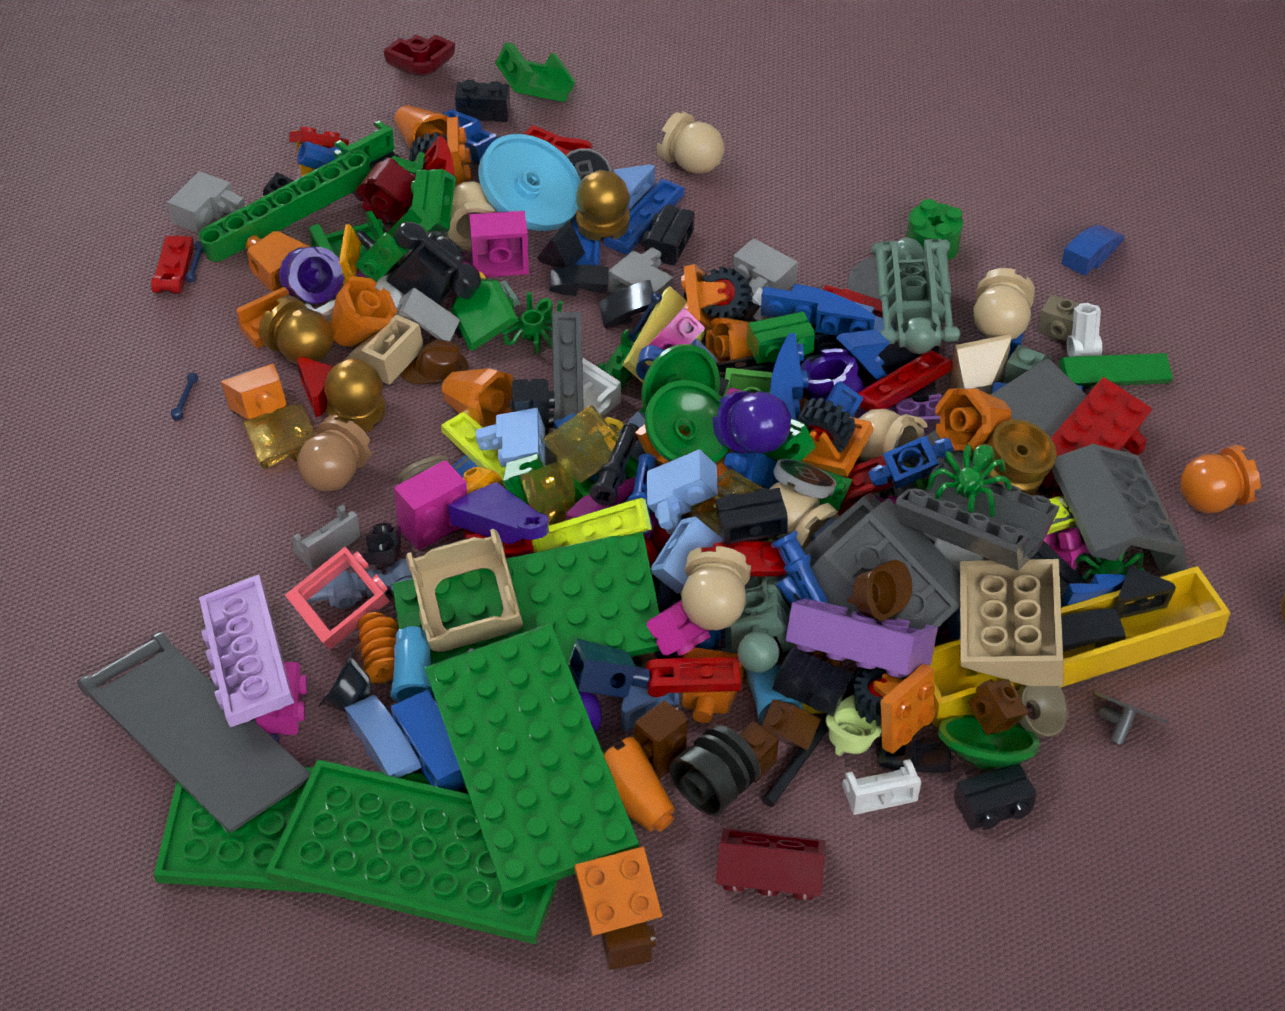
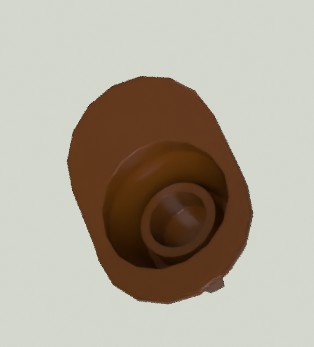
[400,340,469,385]
[847,560,913,621]

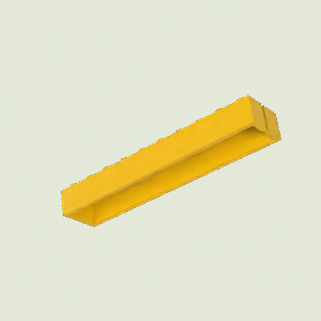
[907,566,1231,727]

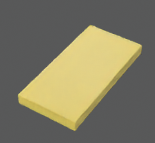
[623,286,706,383]

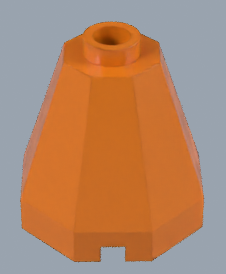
[330,276,397,347]
[441,368,513,428]
[935,388,1011,451]

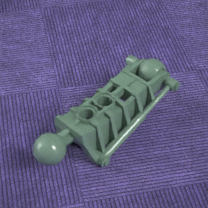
[871,237,960,354]
[722,537,800,673]

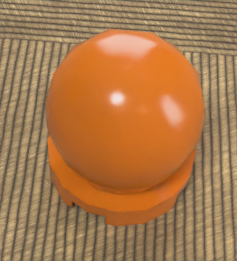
[1180,444,1261,514]

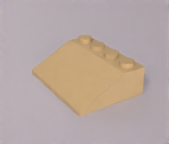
[960,559,1063,686]

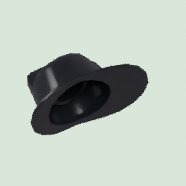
[318,641,371,713]

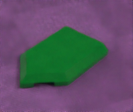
[451,278,519,352]

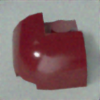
[384,34,455,76]

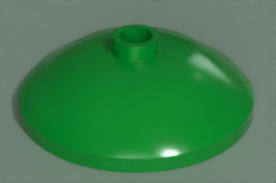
[642,344,720,412]
[645,380,729,463]
[938,715,1040,769]

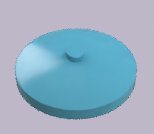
[478,134,581,231]

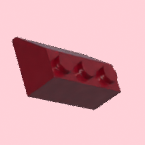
[715,828,826,900]

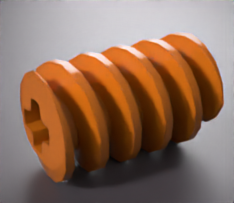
[358,612,399,684]

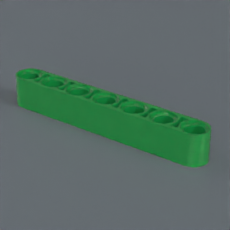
[198,150,371,262]

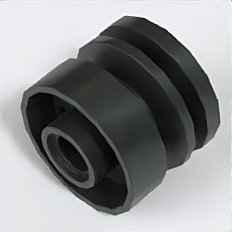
[670,724,761,816]

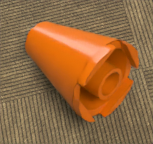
[394,105,449,150]
[706,317,753,362]
[603,736,675,832]

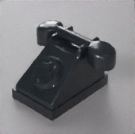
[386,222,481,305]

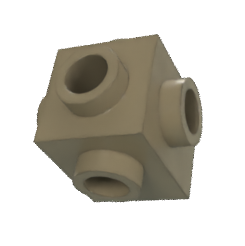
[1038,294,1080,342]

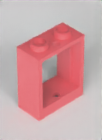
[285,546,390,650]

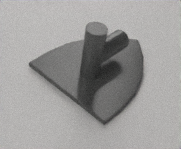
[1092,690,1168,745]

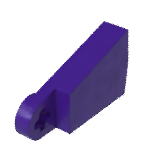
[448,482,549,545]

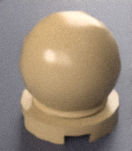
[657,111,725,174]
[447,181,497,251]
[973,268,1035,340]
[858,409,928,474]
[770,482,840,549]
[681,546,751,631]

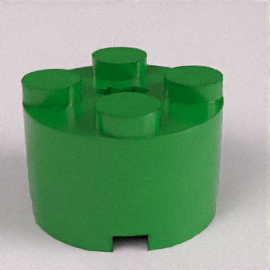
[906,199,963,261]

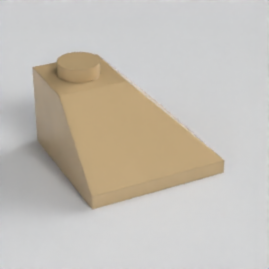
[948,334,1012,394]

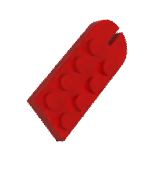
[1042,377,1153,496]

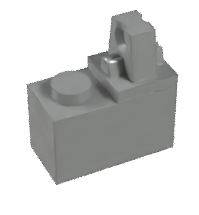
[168,171,245,233]
[733,238,798,297]
[608,247,673,315]

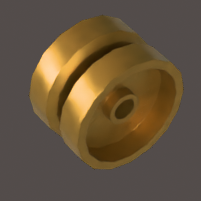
[981,419,1057,495]

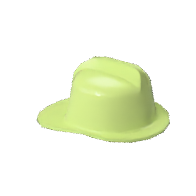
[826,695,882,756]

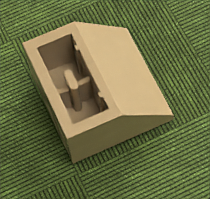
[343,314,424,385]

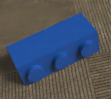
[391,690,466,791]

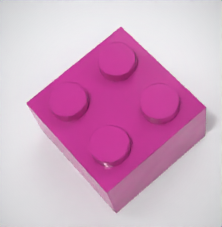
[469,211,529,277]
[393,460,467,550]

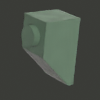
[1003,345,1052,384]

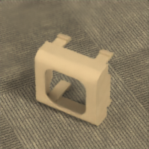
[406,529,523,652]

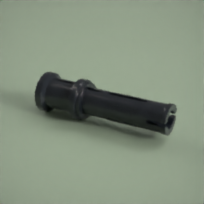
[590,423,639,506]

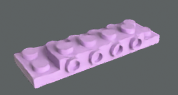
[199,574,294,728]

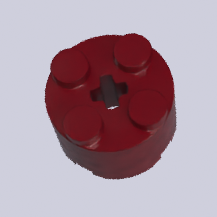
[356,158,416,224]

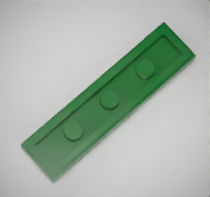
[1059,353,1173,387]

